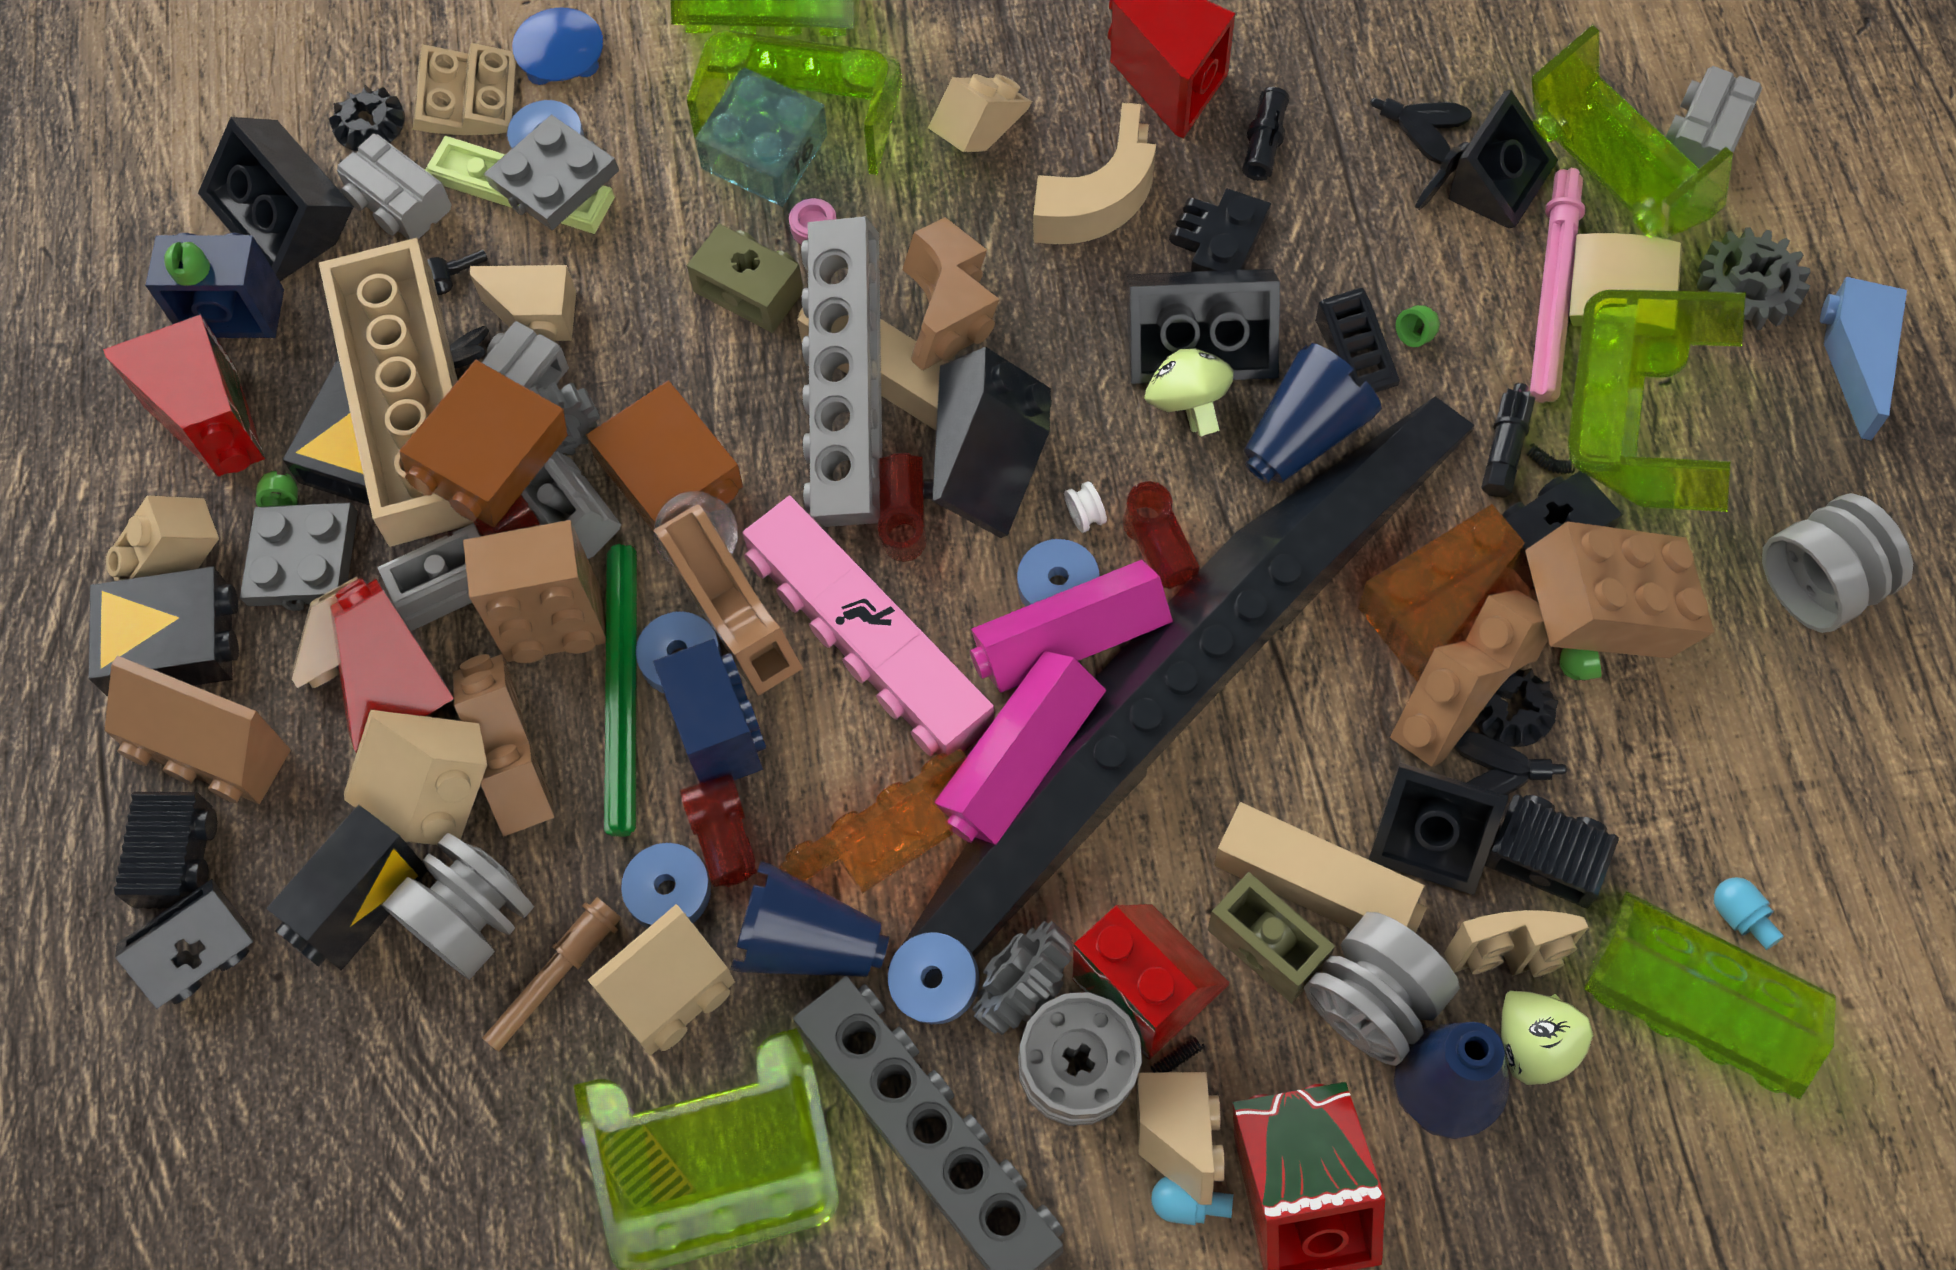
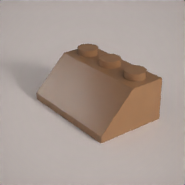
[104,655,291,804]

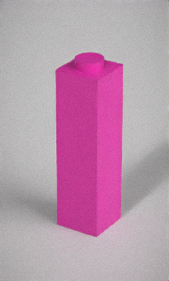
[970,560,1173,693]
[934,651,1106,845]

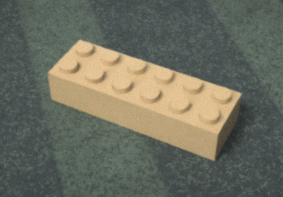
[319,238,483,547]

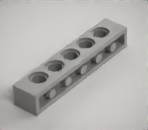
[801,216,883,527]

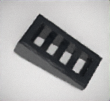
[1315,288,1400,393]

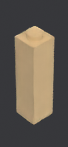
[797,307,949,431]
[1214,802,1427,933]

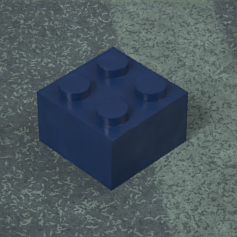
[145,233,284,338]
[653,638,767,792]

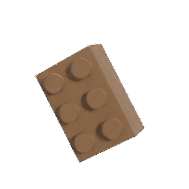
[463,520,606,663]
[1525,521,1714,659]

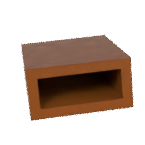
[399,360,568,527]
[586,380,743,535]

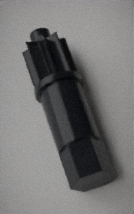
[1481,383,1535,498]

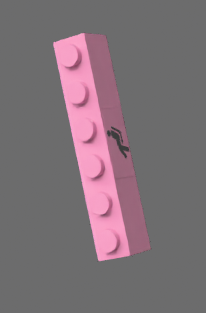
[742,495,995,764]

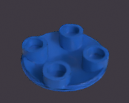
[512,7,603,85]

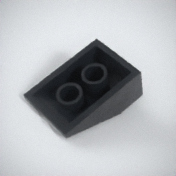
[933,347,1052,538]

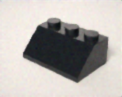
[198,117,354,282]
[1127,269,1280,384]

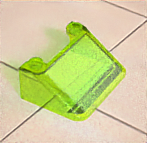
[573,1028,839,1270]

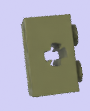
[686,223,804,333]
[1207,872,1335,1004]

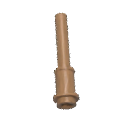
[482,897,621,1052]

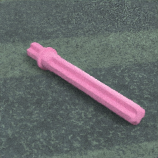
[1530,167,1585,403]

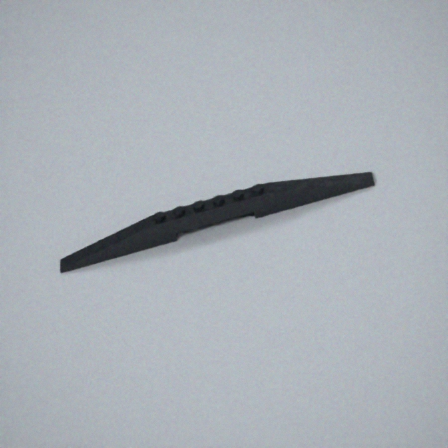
[887,396,1475,988]

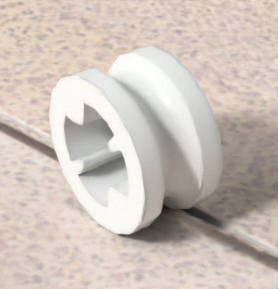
[1064,481,1107,533]

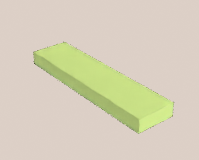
[425,136,615,234]

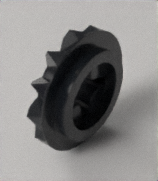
[328,85,405,151]
[1474,668,1558,747]

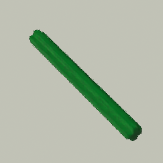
[604,544,637,837]

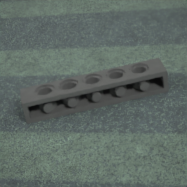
[793,976,1065,1270]

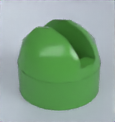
[164,242,210,286]
[1396,305,1440,347]
[255,471,298,507]
[1560,648,1601,681]

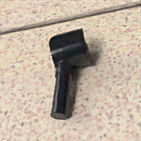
[427,250,488,295]

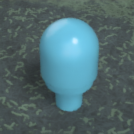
[1714,877,1784,950]
[1151,1177,1234,1226]

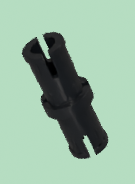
[1242,87,1290,181]

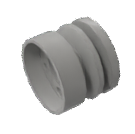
[1762,493,1913,633]
[382,833,534,980]
[1304,912,1460,1066]
[1018,992,1142,1126]

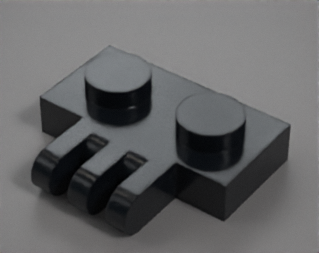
[1169,188,1271,272]

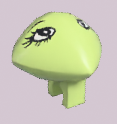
[1145,349,1234,436]
[1501,991,1593,1085]

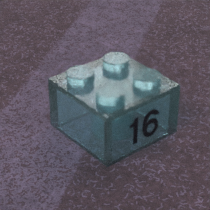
[695,66,828,207]

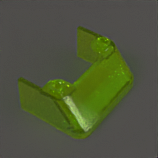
[1532,24,1733,239]
[687,31,902,175]
[1568,290,1746,512]

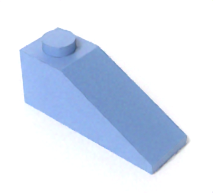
[1820,277,1907,441]

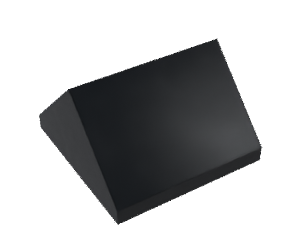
[1448,90,1558,228]
[1368,763,1508,895]

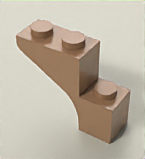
[902,217,1000,371]
[654,504,803,696]
[1390,590,1548,767]
[453,654,555,837]

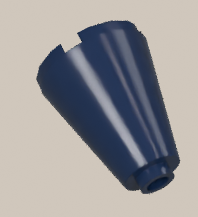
[1244,343,1382,484]
[730,861,889,977]
[1394,1022,1509,1139]

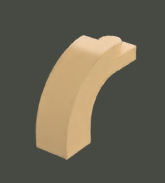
[1033,103,1156,244]

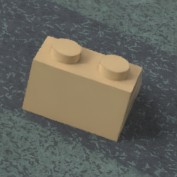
[344,710,487,845]
[588,904,735,1056]

